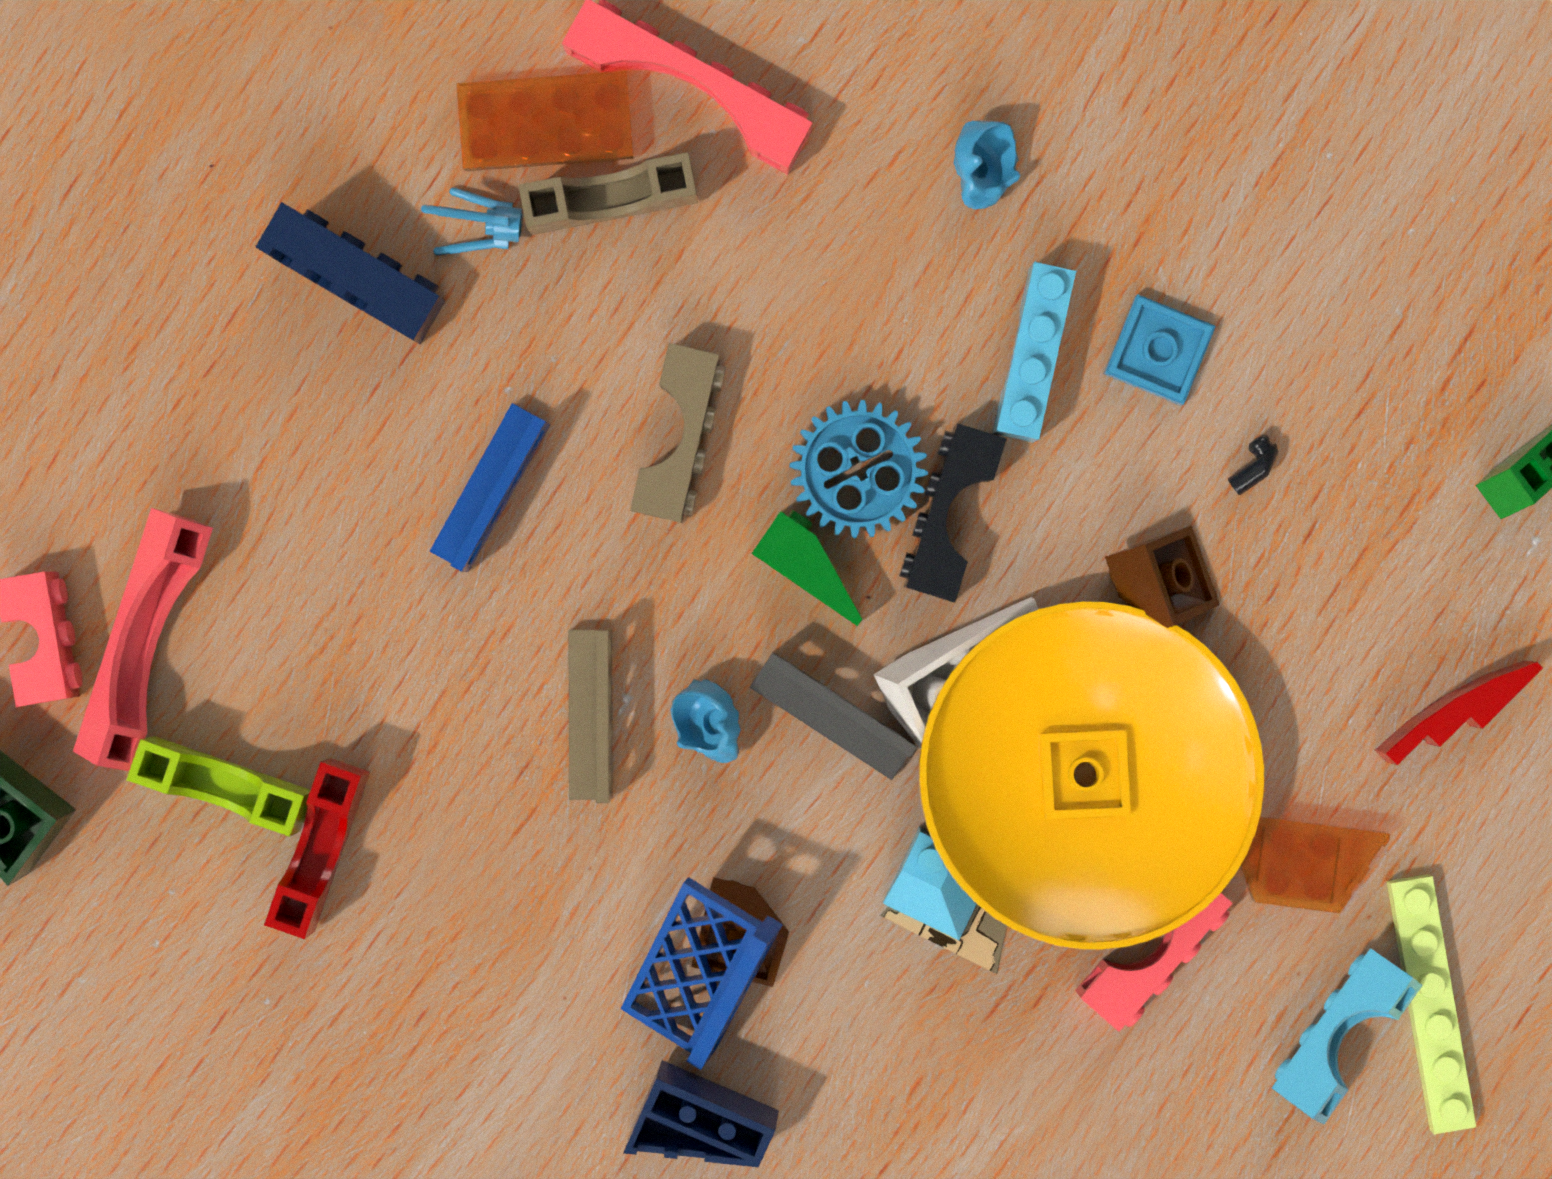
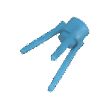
[421,187,522,255]

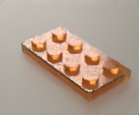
[456,71,634,172]

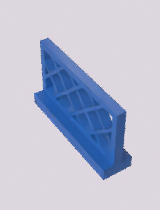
[621,877,783,1070]

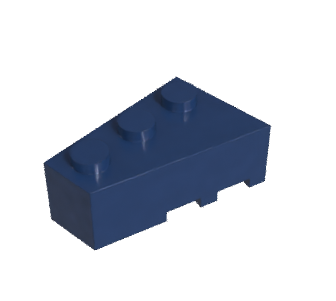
[623,1060,779,1168]

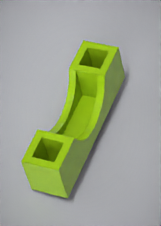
[126,736,310,837]

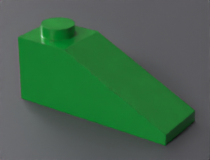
[1475,425,1552,519]
[751,510,862,626]

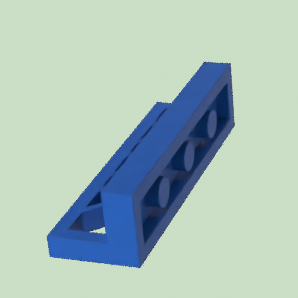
[429,403,550,572]

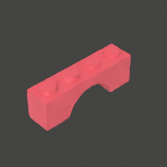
[1075,893,1233,1032]

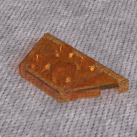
[1240,816,1390,913]

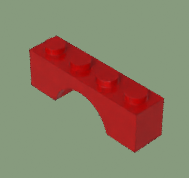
[264,758,370,939]

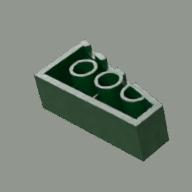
[0,750,76,886]

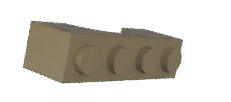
[518,152,698,235]
[630,343,726,523]

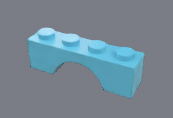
[992,262,1076,443]
[1272,948,1423,1124]

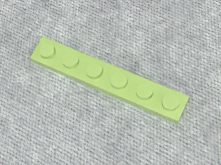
[1386,874,1476,1134]

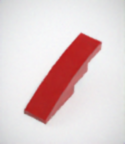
[1374,660,1543,766]

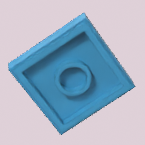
[1103,294,1216,406]

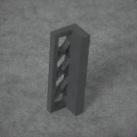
[750,652,917,780]

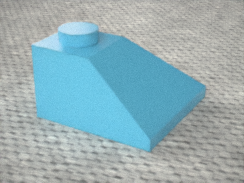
[883,827,976,940]

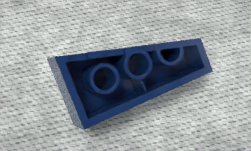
[255,202,445,344]

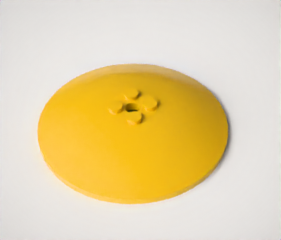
[919,602,1264,949]

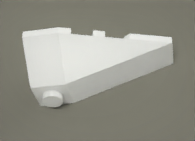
[874,598,1038,749]

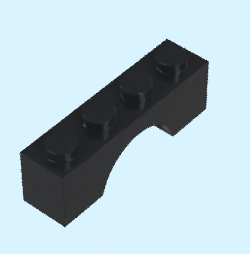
[899,423,1007,603]

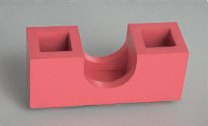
[0,571,83,707]

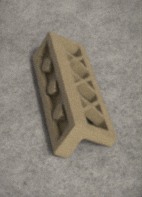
[568,630,613,803]

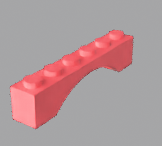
[562,0,813,175]
[73,508,213,771]

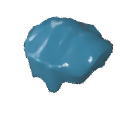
[953,120,1021,210]
[670,679,741,763]

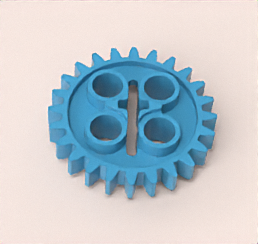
[789,400,928,539]

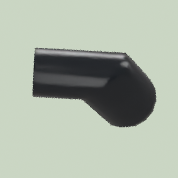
[1228,434,1278,495]

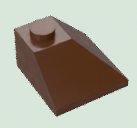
[1105,525,1220,628]
[691,877,789,987]

